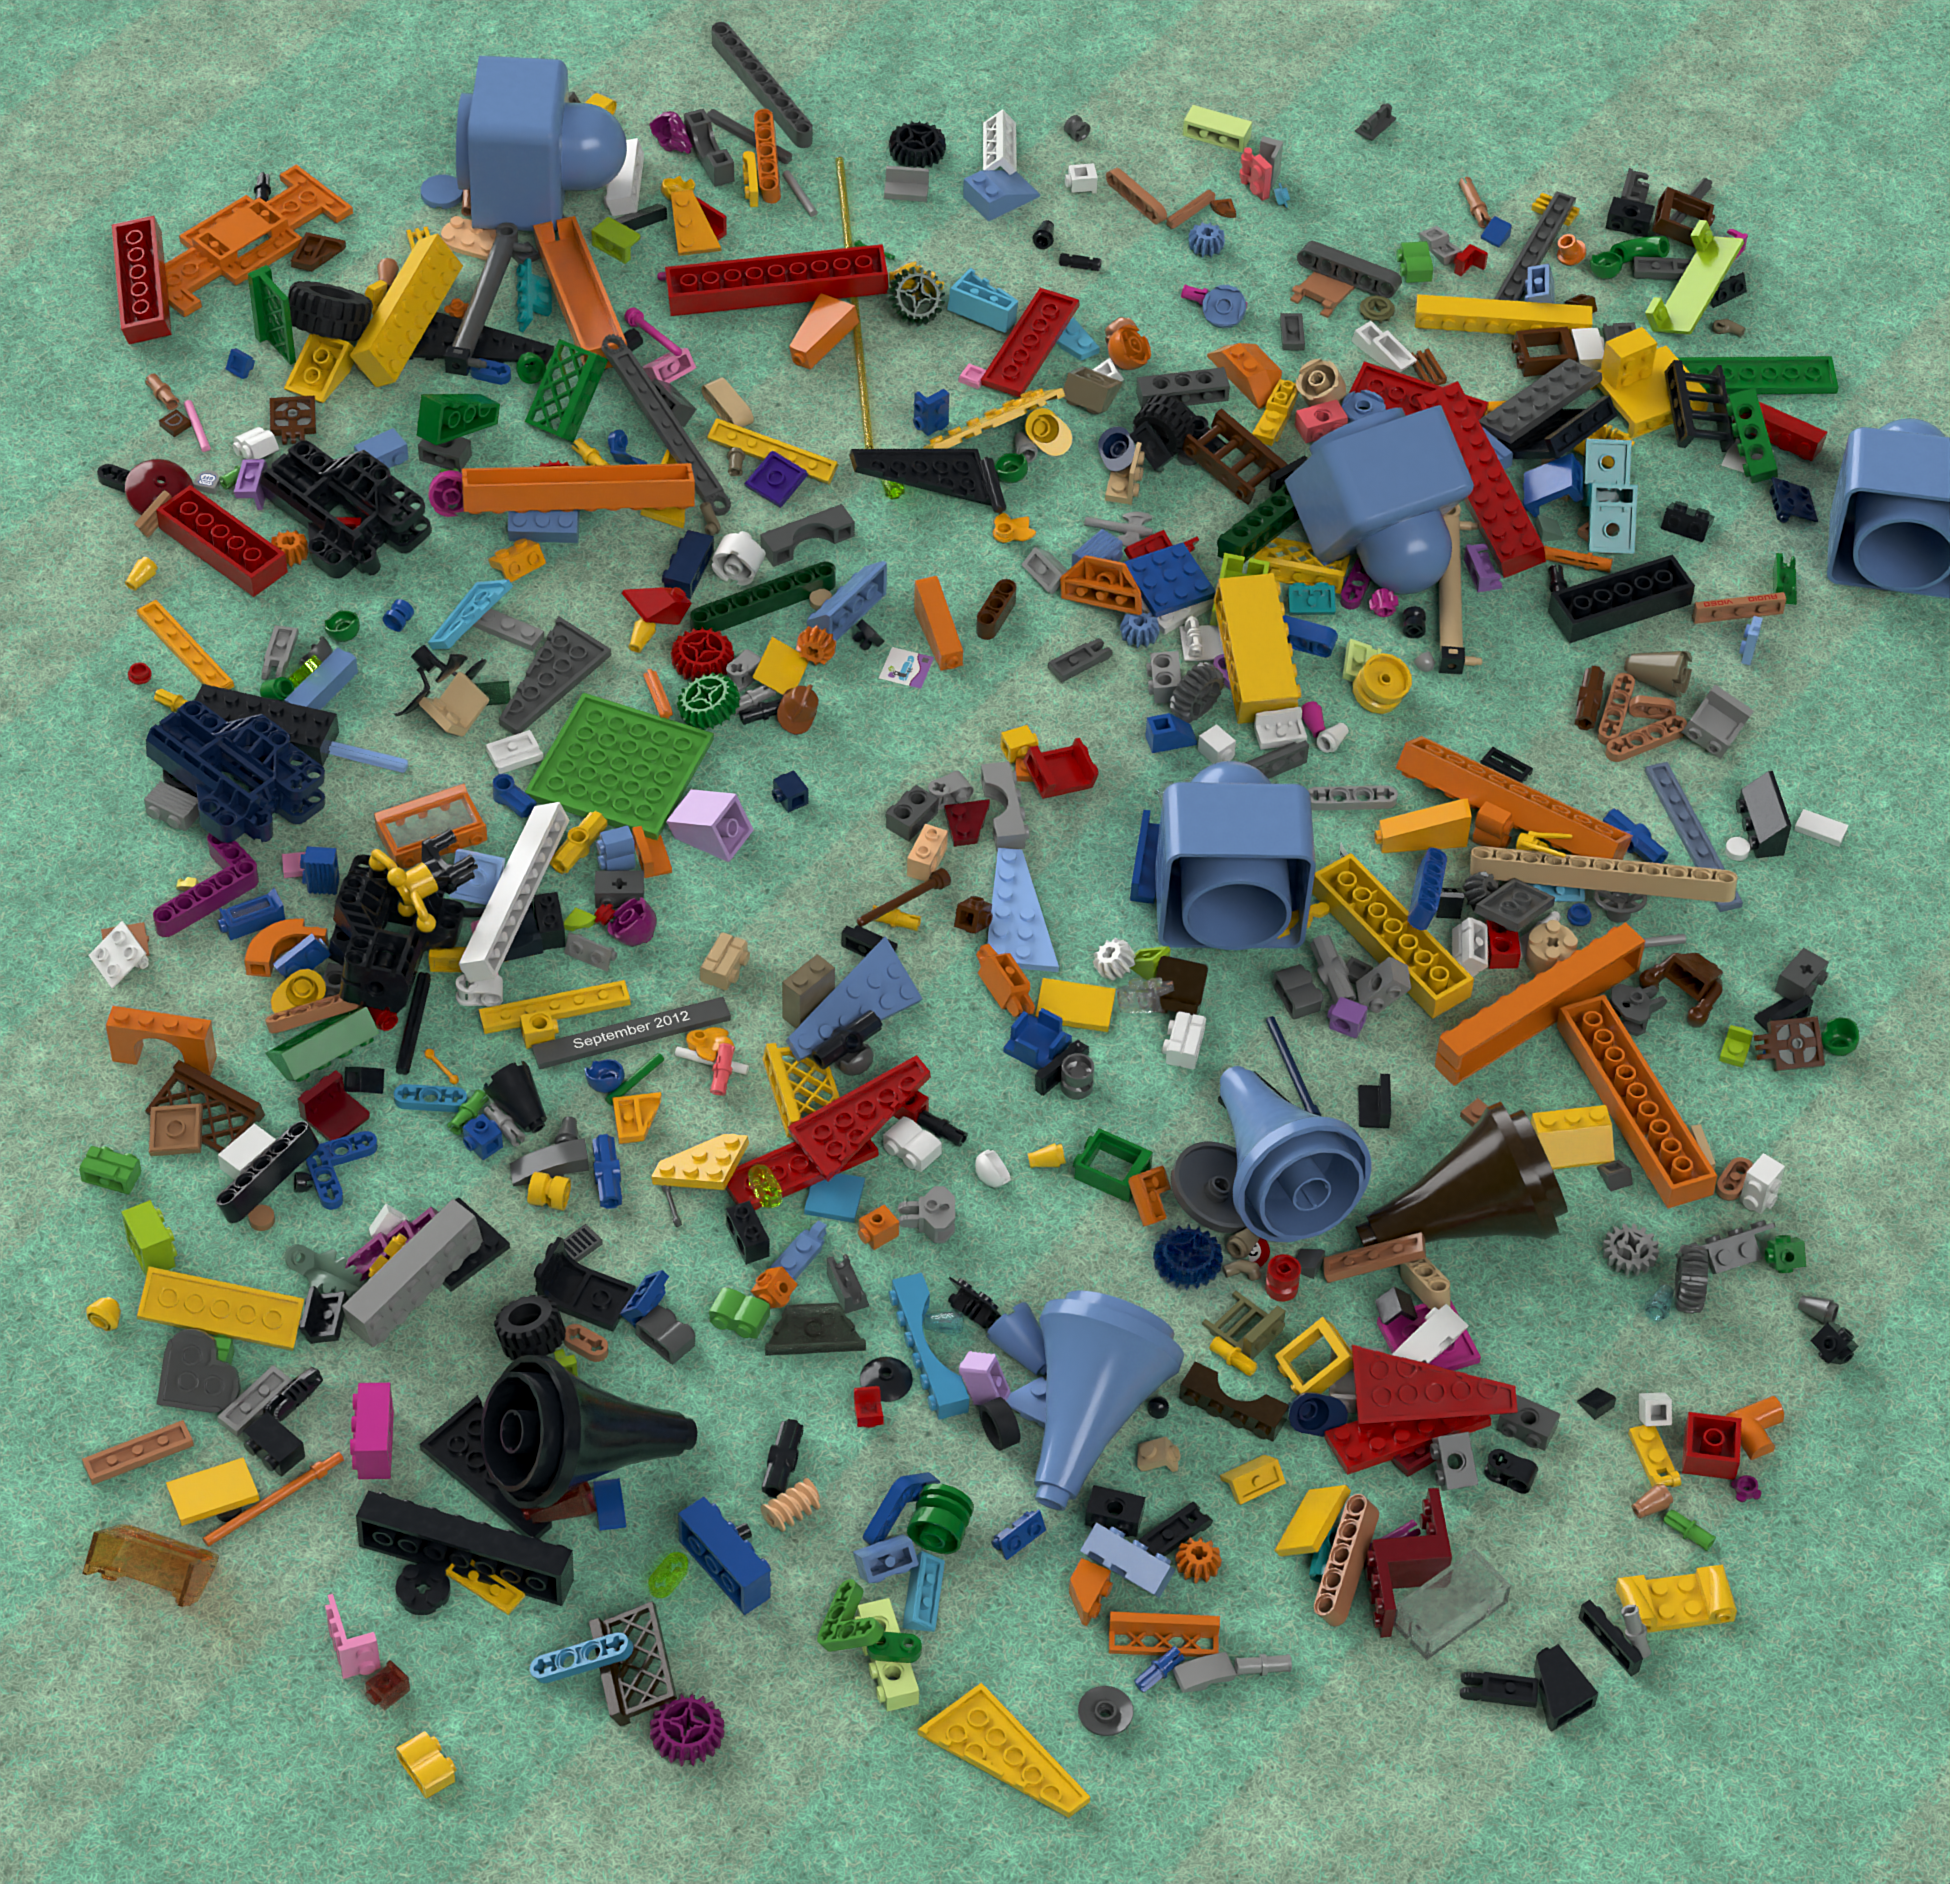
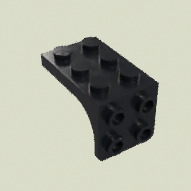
[534,1237,636,1332]

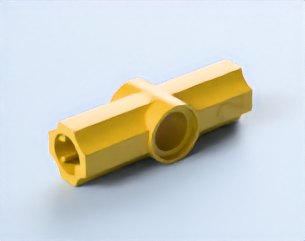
[550,811,608,874]

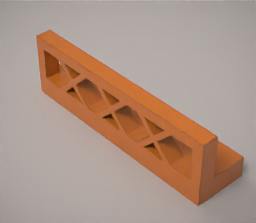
[1109,1611,1220,1657]

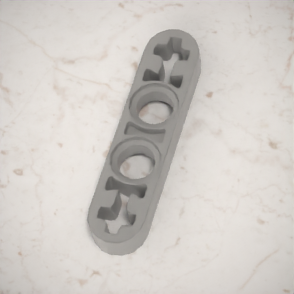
[1308,786,1398,810]

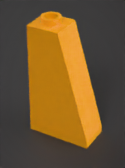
[1375,798,1472,853]

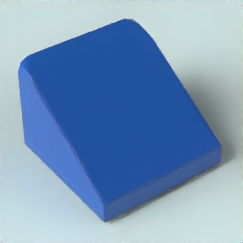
[1481,216,1512,248]

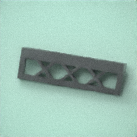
[1245,740,1309,779]

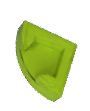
[563,907,596,931]

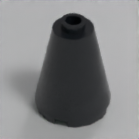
[483,1061,547,1133]

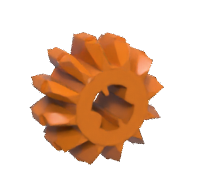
[271,529,309,568]
[796,625,837,665]
[1175,1537,1222,1584]

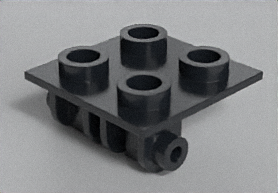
[948,1277,1001,1329]

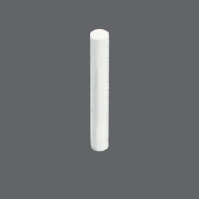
[675,1046,749,1075]

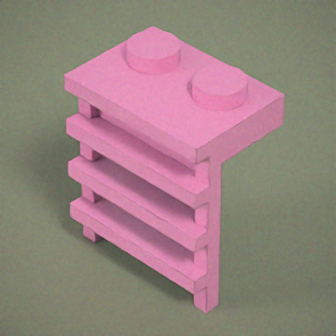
[325,1594,381,1679]

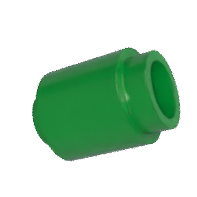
[260,677,294,701]

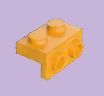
[488,538,546,582]

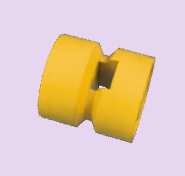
[527,1171,571,1211]

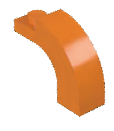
[244,918,329,977]

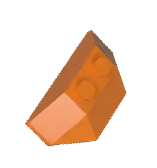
[1207,343,1282,409]
[1060,555,1142,615]

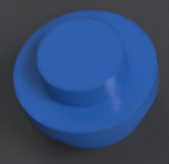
[1567,903,1592,926]

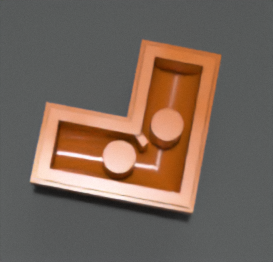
[1128,1165,1171,1227]
[1725,1396,1784,1460]

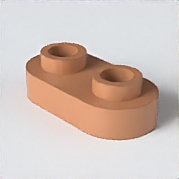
[1629,695,1676,720]
[1716,1157,1753,1201]

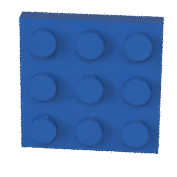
[1123,542,1216,617]

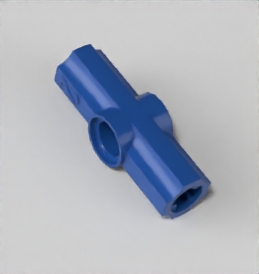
[1603,808,1668,864]
[592,1134,622,1209]

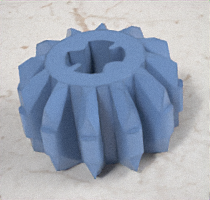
[1188,222,1225,258]
[1120,610,1160,649]

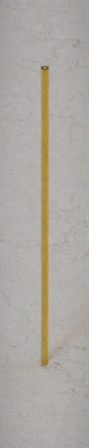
[835,157,874,449]

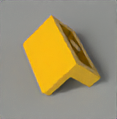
[429,947,467,973]
[1220,1455,1286,1505]

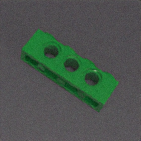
[1726,388,1778,483]

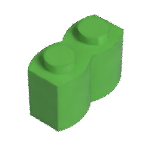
[1396,241,1433,283]
[709,1287,770,1339]

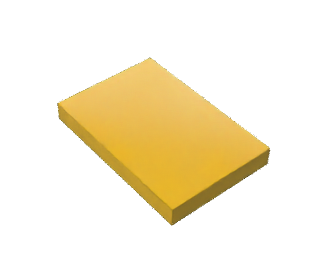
[1035,978,1116,1032]
[166,1457,260,1526]
[1274,1485,1351,1556]

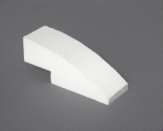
[1351,321,1417,372]

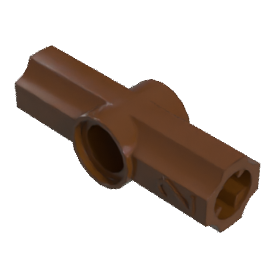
[1574,665,1605,731]

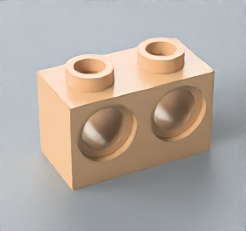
[907,824,948,882]

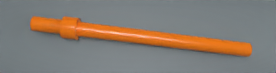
[203,1452,344,1547]

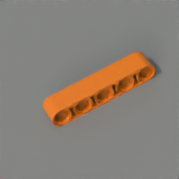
[754,109,781,204]

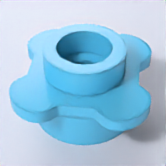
[1274,183,1290,208]

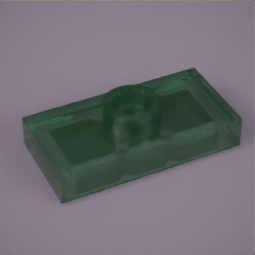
[474,681,511,706]

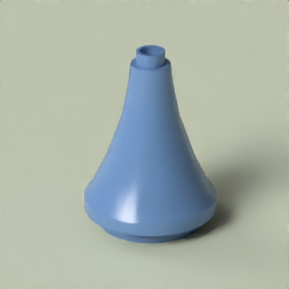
[1220,1066,1371,1242]
[1034,1290,1184,1511]

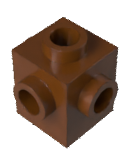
[954,896,993,934]

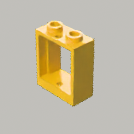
[1274,1317,1353,1395]

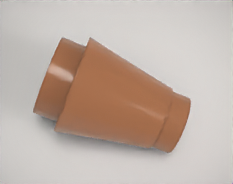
[377,258,399,291]
[1632,1484,1673,1519]

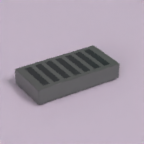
[564,1224,603,1262]

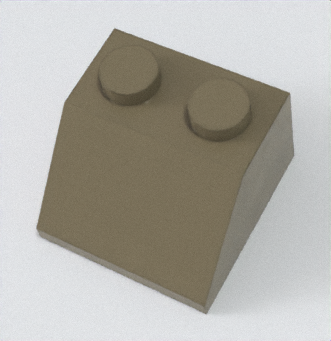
[1062,366,1123,415]

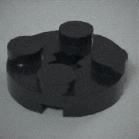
[395,1563,451,1615]

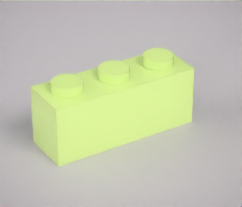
[1183,105,1252,152]

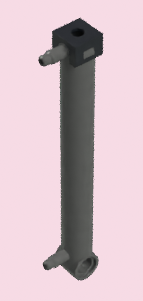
[445,222,533,376]

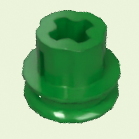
[516,352,546,384]

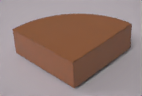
[1210,198,1236,218]

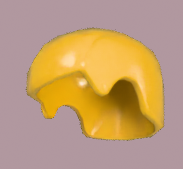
[661,175,696,202]

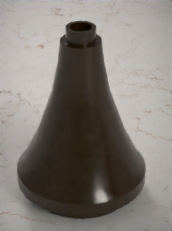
[1355,1102,1568,1247]

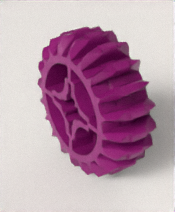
[650,1692,725,1767]

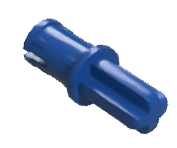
[1134,1646,1185,1692]

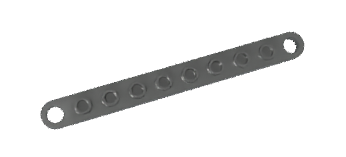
[601,334,731,516]

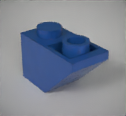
[1145,713,1198,753]

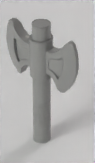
[1084,512,1153,547]

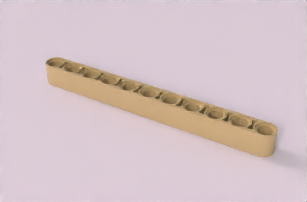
[1470,846,1738,902]

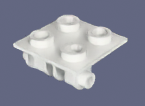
[1179,616,1224,661]
[88,921,149,988]

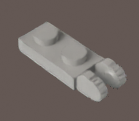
[261,625,299,680]

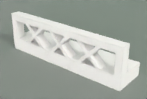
[983,109,1017,175]

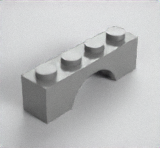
[981,761,1029,852]

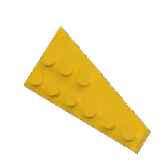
[923,388,1065,449]
[918,1683,1091,1818]

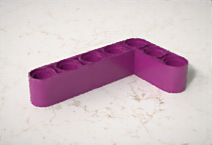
[153,833,259,937]

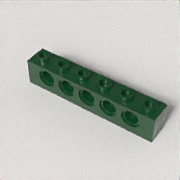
[1217,484,1300,563]

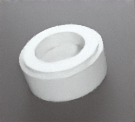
[1725,837,1750,861]

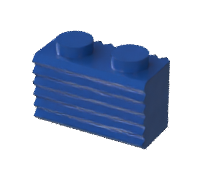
[300,846,340,895]

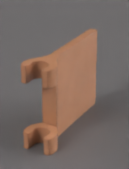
[1290,271,1356,318]

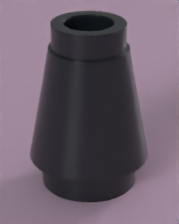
[1032,220,1054,249]

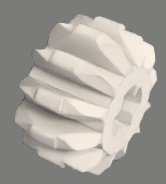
[1093,937,1136,981]

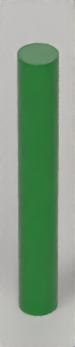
[605,1053,664,1106]

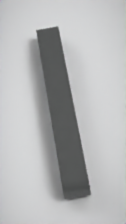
[711,22,813,148]

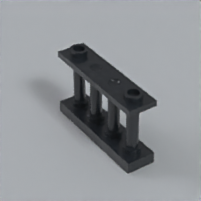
[1664,360,1736,452]

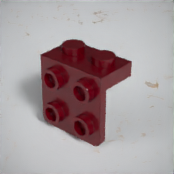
[298,1070,370,1141]

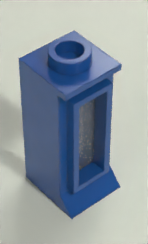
[217,888,285,941]

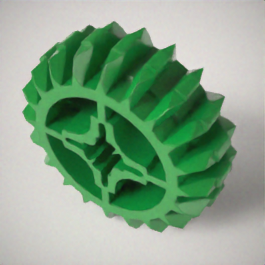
[676,672,741,730]

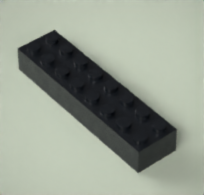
[356,1490,574,1606]

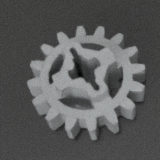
[1602,1224,1659,1276]

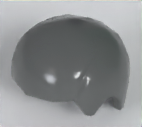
[299,636,333,672]
[835,1043,874,1076]

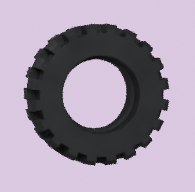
[288,281,373,341]

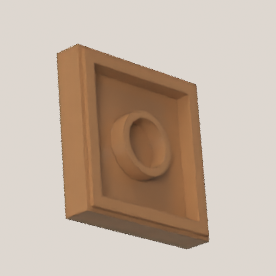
[149,1103,203,1156]

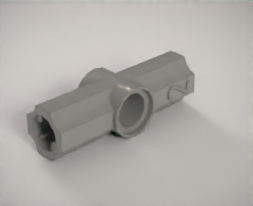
[1310,934,1357,1005]

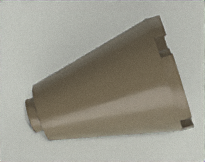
[1624,651,1692,698]

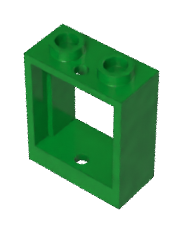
[1073,1128,1153,1203]

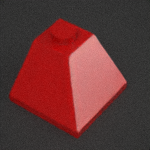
[621,587,692,625]

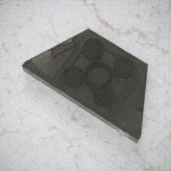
[765,1303,866,1356]

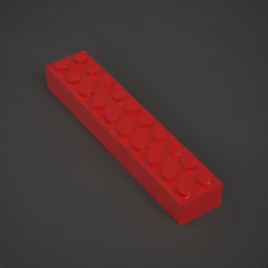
[665,244,889,316]
[1416,381,1546,578]

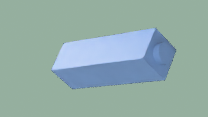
[285,647,358,710]

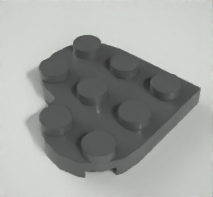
[156,1329,241,1412]

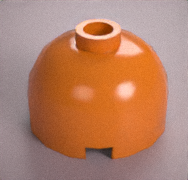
[1108,324,1151,370]

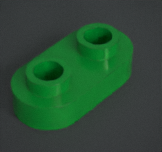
[867,1632,922,1663]

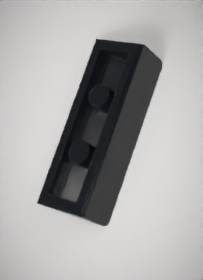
[614,203,667,231]

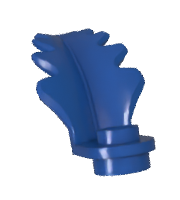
[608,429,647,465]

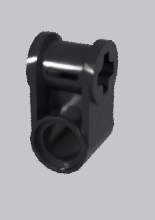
[1484,1449,1538,1494]

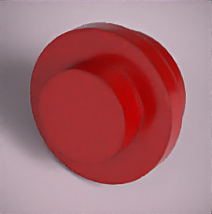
[128,662,152,685]
[594,904,615,927]

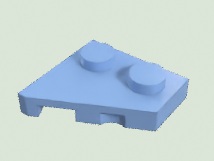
[1739,616,1763,665]
[1006,1376,1046,1428]

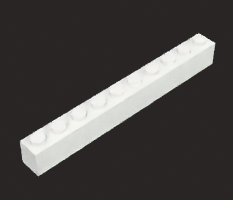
[459,802,570,983]

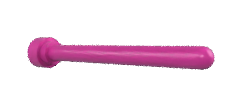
[624,307,682,356]

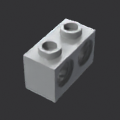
[1146,651,1181,703]

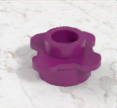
[1731,1475,1762,1502]

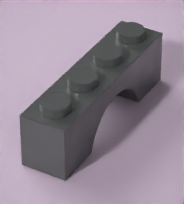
[684,108,735,187]
[760,504,855,567]

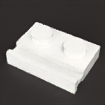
[486,730,544,774]

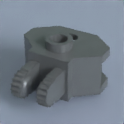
[1609,983,1667,1036]

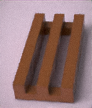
[1411,348,1447,385]

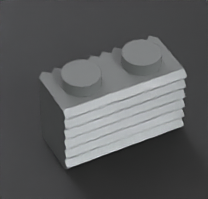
[144,781,199,831]

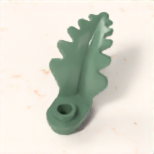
[284,1244,366,1298]

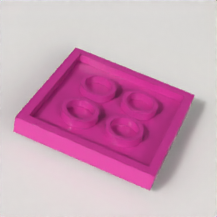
[1377,1301,1481,1371]

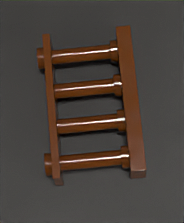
[1182,408,1288,505]

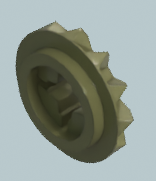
[1360,296,1395,323]

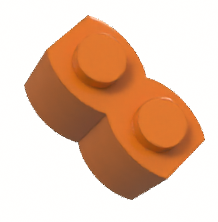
[1473,801,1514,849]

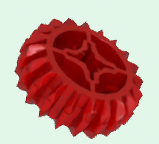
[671,627,734,682]

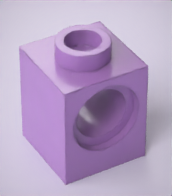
[1327,996,1368,1039]

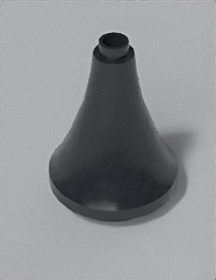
[481,1355,698,1509]

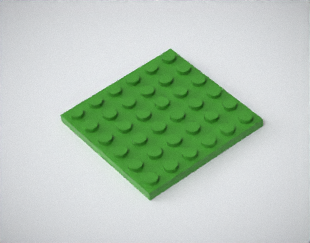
[525,693,714,840]

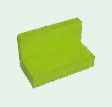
[591,217,641,264]

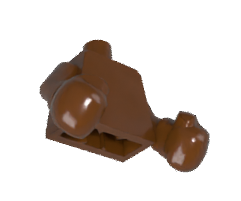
[1639,953,1723,1028]

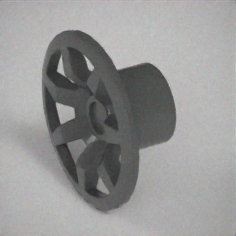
[1594,890,1647,922]

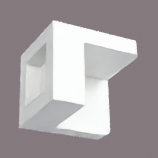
[369,1204,409,1238]

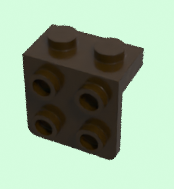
[1148,956,1209,1015]

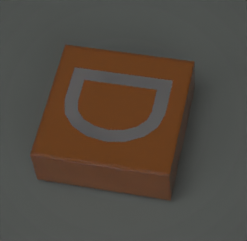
[159,409,191,437]

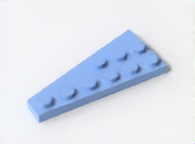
[987,848,1059,972]

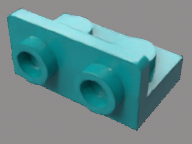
[1286,582,1336,615]

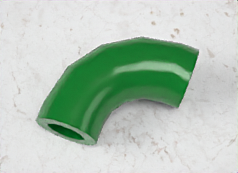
[1610,236,1670,264]

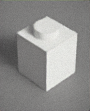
[1198,724,1236,764]
[1639,1392,1672,1426]

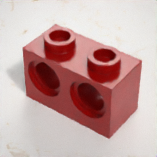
[1485,920,1521,969]

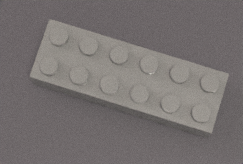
[342,1199,483,1348]

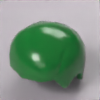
[1589,251,1623,279]
[994,453,1028,484]
[324,610,360,642]
[1821,1017,1860,1056]

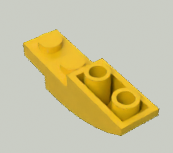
[1252,379,1299,446]

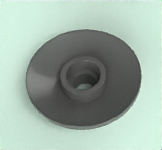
[1078,1686,1133,1736]

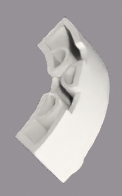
[1392,1304,1469,1364]

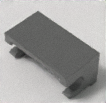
[1621,168,1650,203]
[827,1254,869,1314]

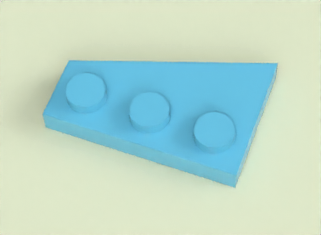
[1056,317,1100,361]

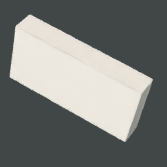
[1794,809,1849,847]

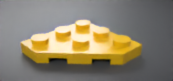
[651,1134,749,1190]

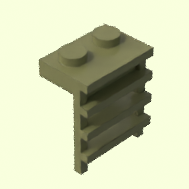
[1202,1291,1286,1360]

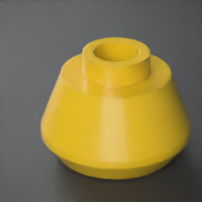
[86,1297,121,1331]

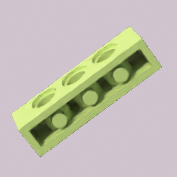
[854,1598,919,1712]

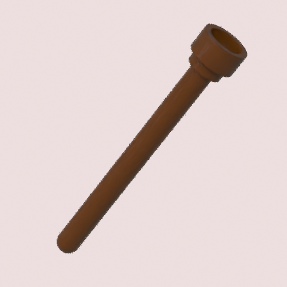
[857,868,951,927]

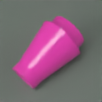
[1301,701,1326,738]

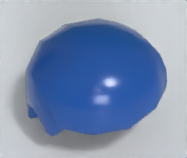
[584,1059,625,1093]

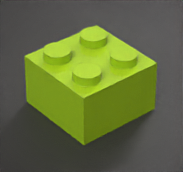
[121,1200,178,1276]

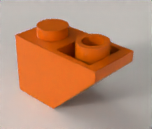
[1069,1558,1113,1626]

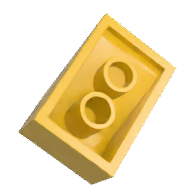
[284,333,355,403]

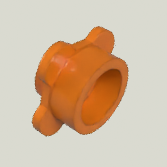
[444,298,469,319]

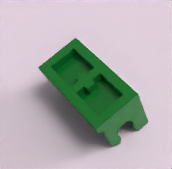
[1773,553,1797,605]

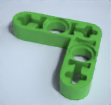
[817,1579,884,1652]

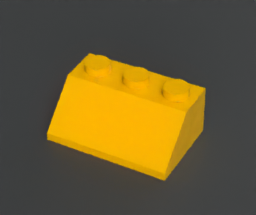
[1531,1105,1615,1169]

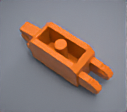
[976,944,1035,1018]

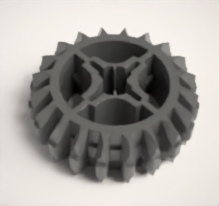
[1170,662,1225,723]
[1674,1244,1709,1314]

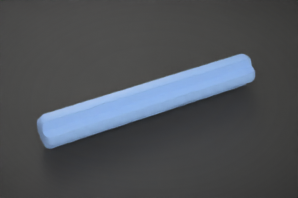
[329,741,408,773]

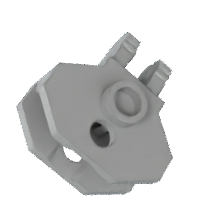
[898,1186,955,1243]

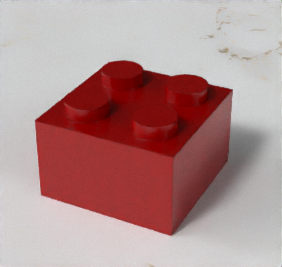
[1682,1412,1742,1480]

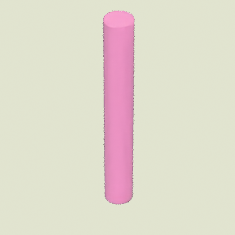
[184,400,211,452]

